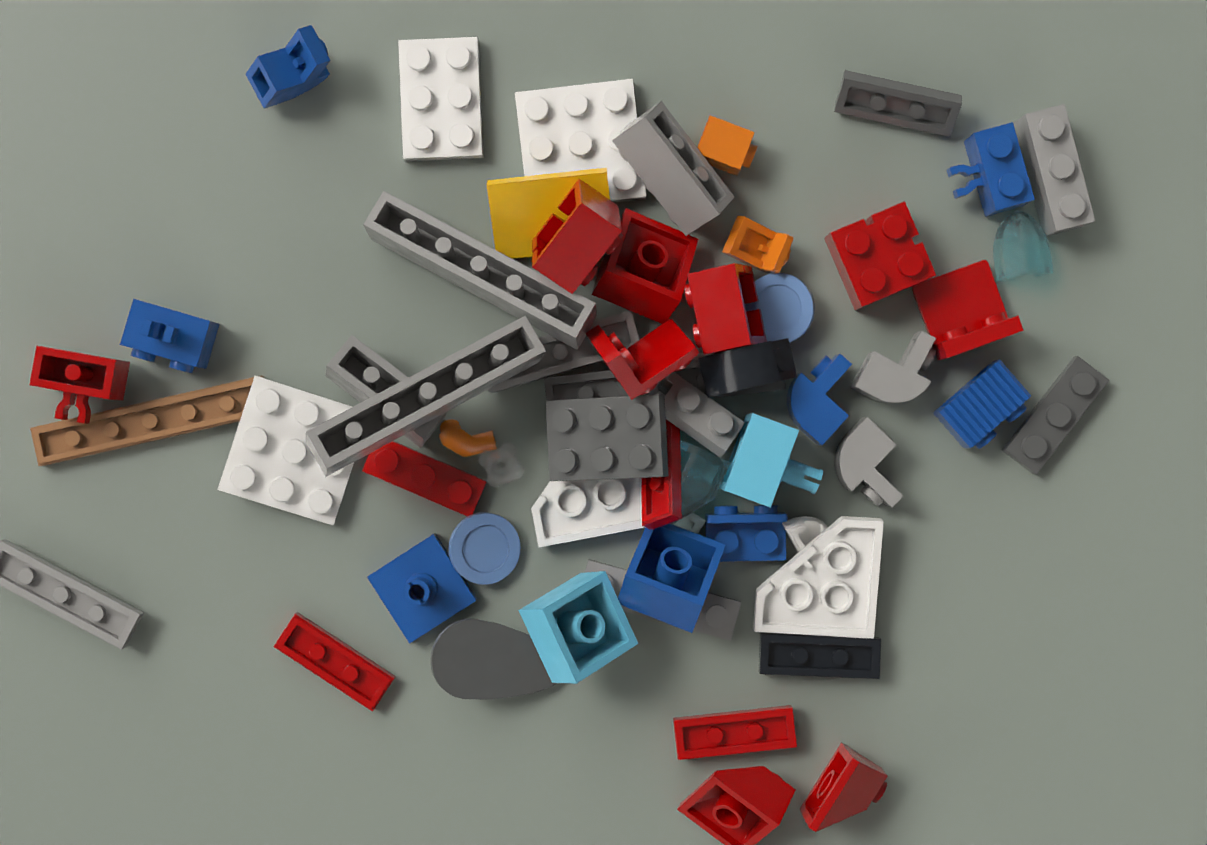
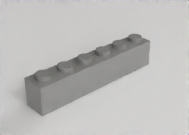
[363,191,597,350]
[305,315,546,477]

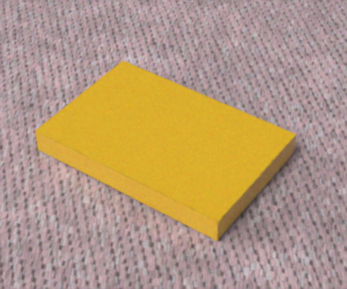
[487,168,610,259]

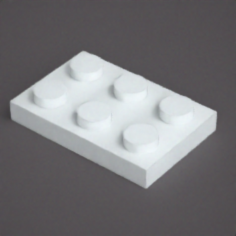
[398,37,483,161]

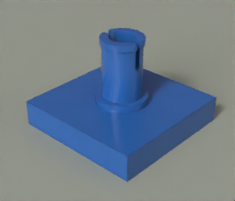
[367,533,477,644]

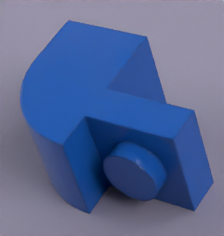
[246,25,331,109]
[787,354,852,446]

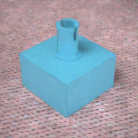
[719,413,823,508]
[518,571,639,684]

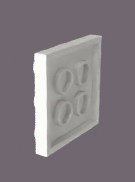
[515,79,646,202]
[217,375,354,525]

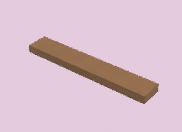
[30,375,264,466]

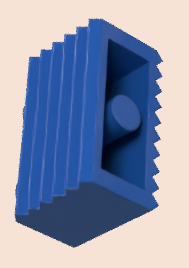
[933,359,1031,449]

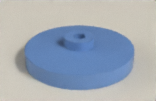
[745,273,815,343]
[448,512,521,585]

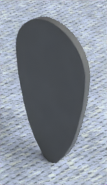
[430,618,557,700]

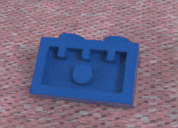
[705,505,788,562]

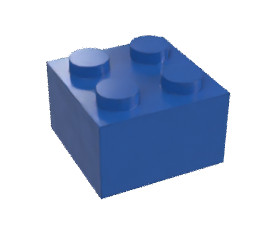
[618,523,726,633]

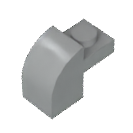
[850,331,936,404]
[834,417,903,508]

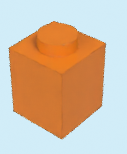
[697,115,758,176]

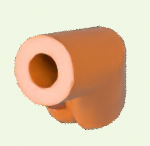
[439,419,497,457]

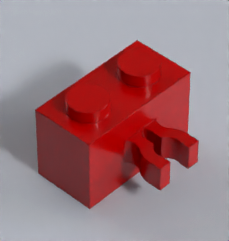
[29,345,130,424]

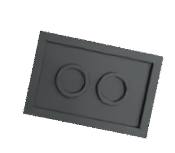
[546,394,669,481]

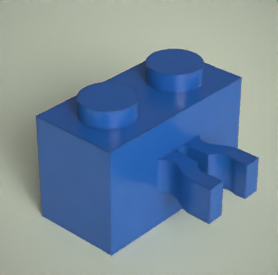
[947,122,1035,217]
[120,299,220,373]

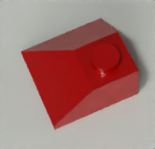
[800,742,888,832]
[677,766,796,845]

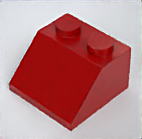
[591,208,699,324]

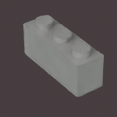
[612,101,734,236]
[1014,104,1095,237]
[326,335,447,448]

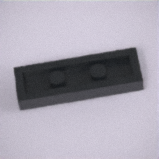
[758,632,881,679]

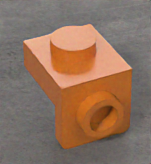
[722,216,794,274]

